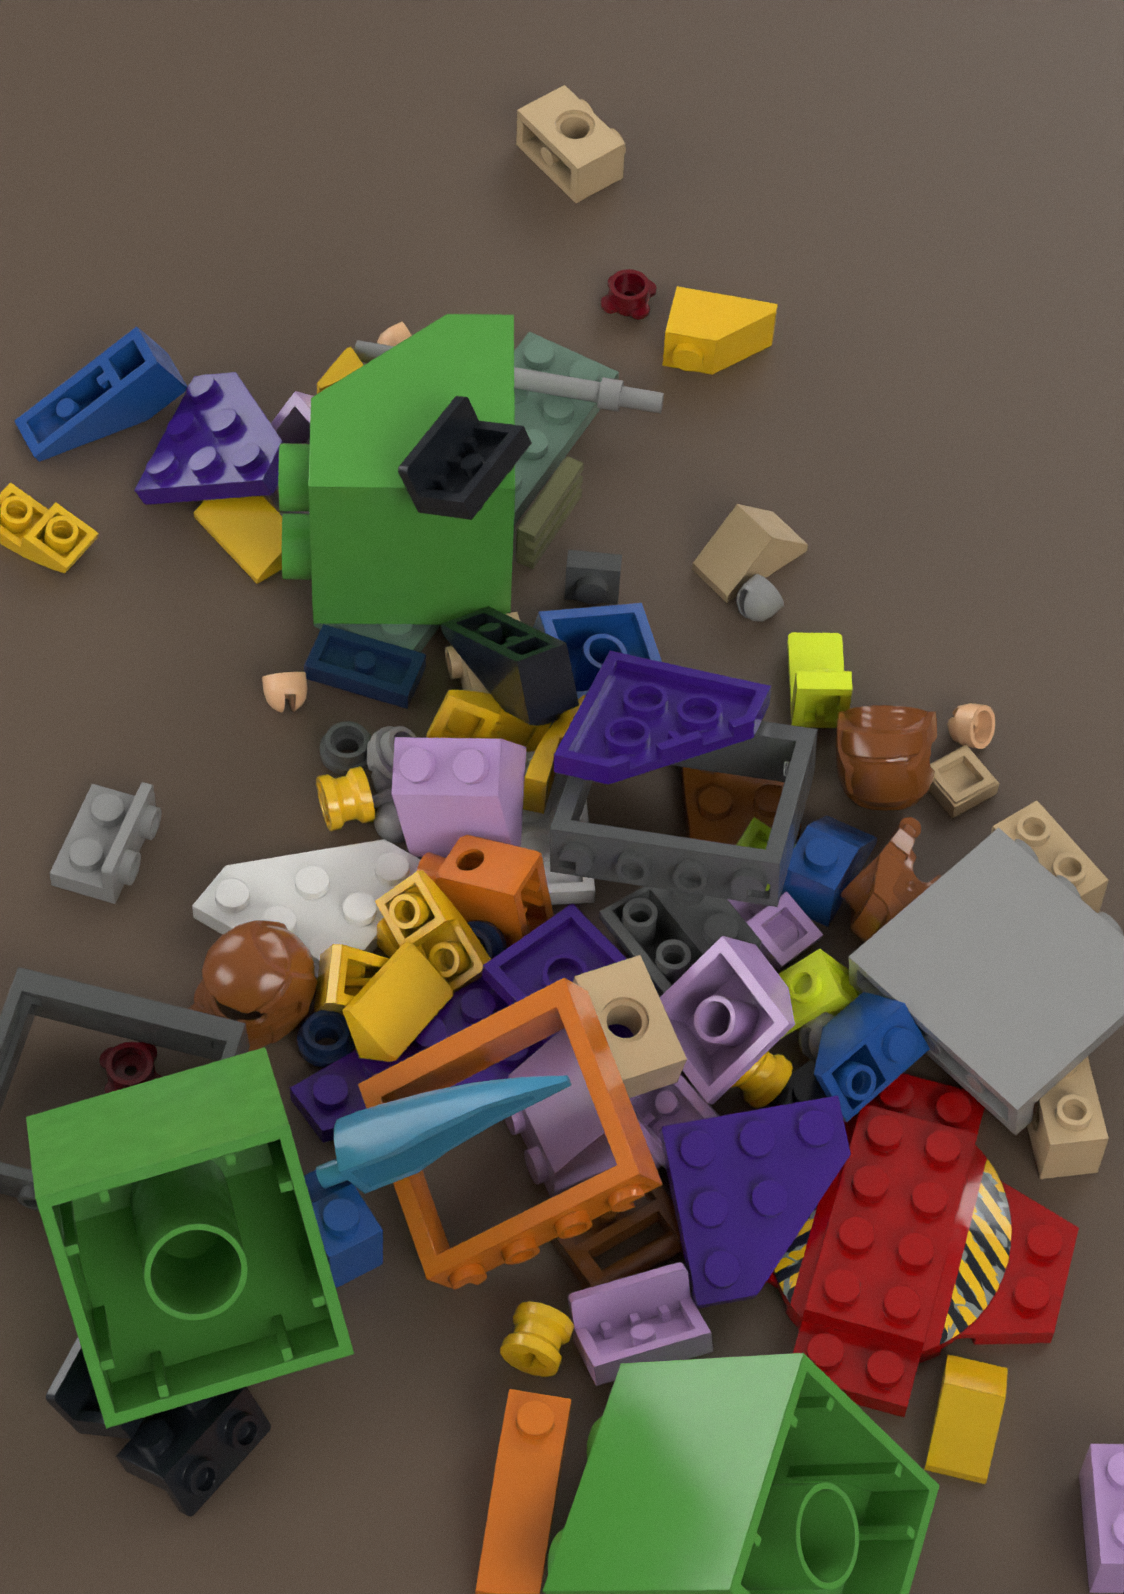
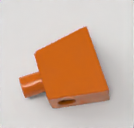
[416,835,554,948]

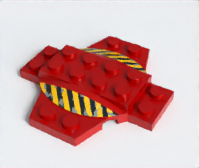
[764,1073,1079,1418]

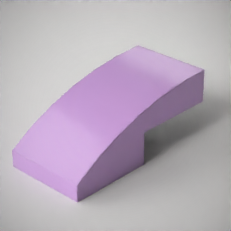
[727,892,823,970]

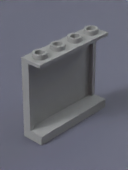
[848,827,1124,1135]

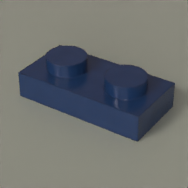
[304,624,426,709]

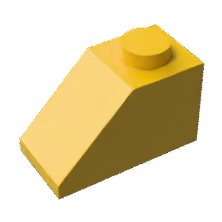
[662,286,778,375]

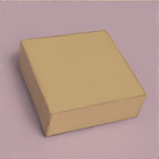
[929,745,999,818]

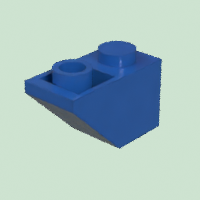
[814,992,930,1122]

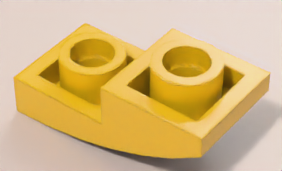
[0,482,99,573]
[375,870,491,993]

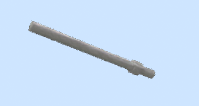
[354,340,664,414]

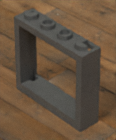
[550,721,817,907]
[0,967,250,1211]

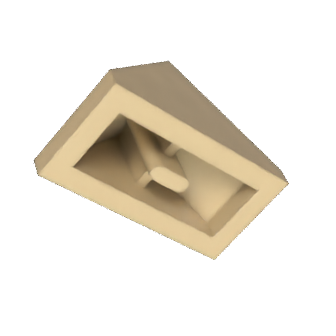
[692,504,808,603]

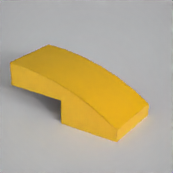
[426,690,551,752]
[523,695,586,814]

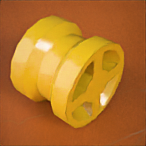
[316,766,375,831]
[731,1051,793,1109]
[500,1301,574,1377]

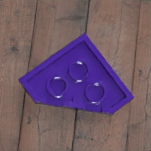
[134,372,284,505]
[554,651,771,785]
[659,1096,851,1309]

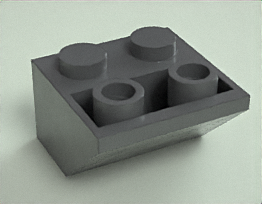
[599,886,761,996]

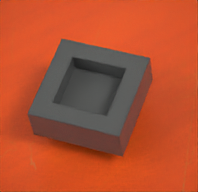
[564,550,622,605]

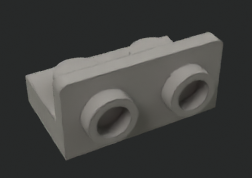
[50,782,162,904]

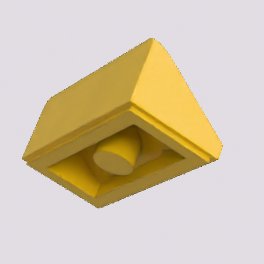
[194,496,283,584]
[342,942,454,1062]

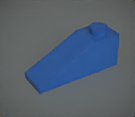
[15,326,187,462]

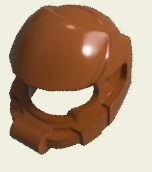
[836,705,937,811]
[840,817,941,943]
[188,920,317,1052]

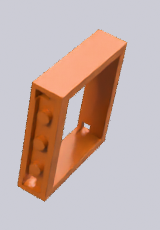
[358,978,663,1290]

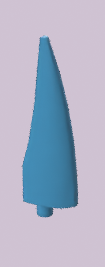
[316,1076,571,1194]

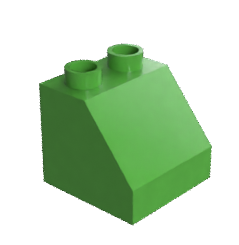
[278,314,515,625]
[26,1047,354,1429]
[543,1353,940,1594]

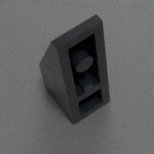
[441,606,579,726]

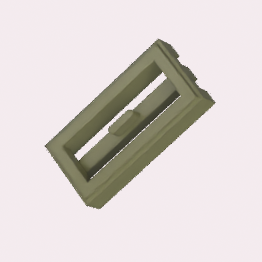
[516,456,584,569]

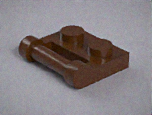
[550,1186,684,1290]

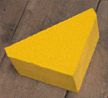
[314,944,389,1016]
[924,1354,1008,1484]

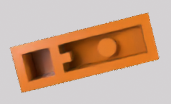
[475,1389,572,1594]

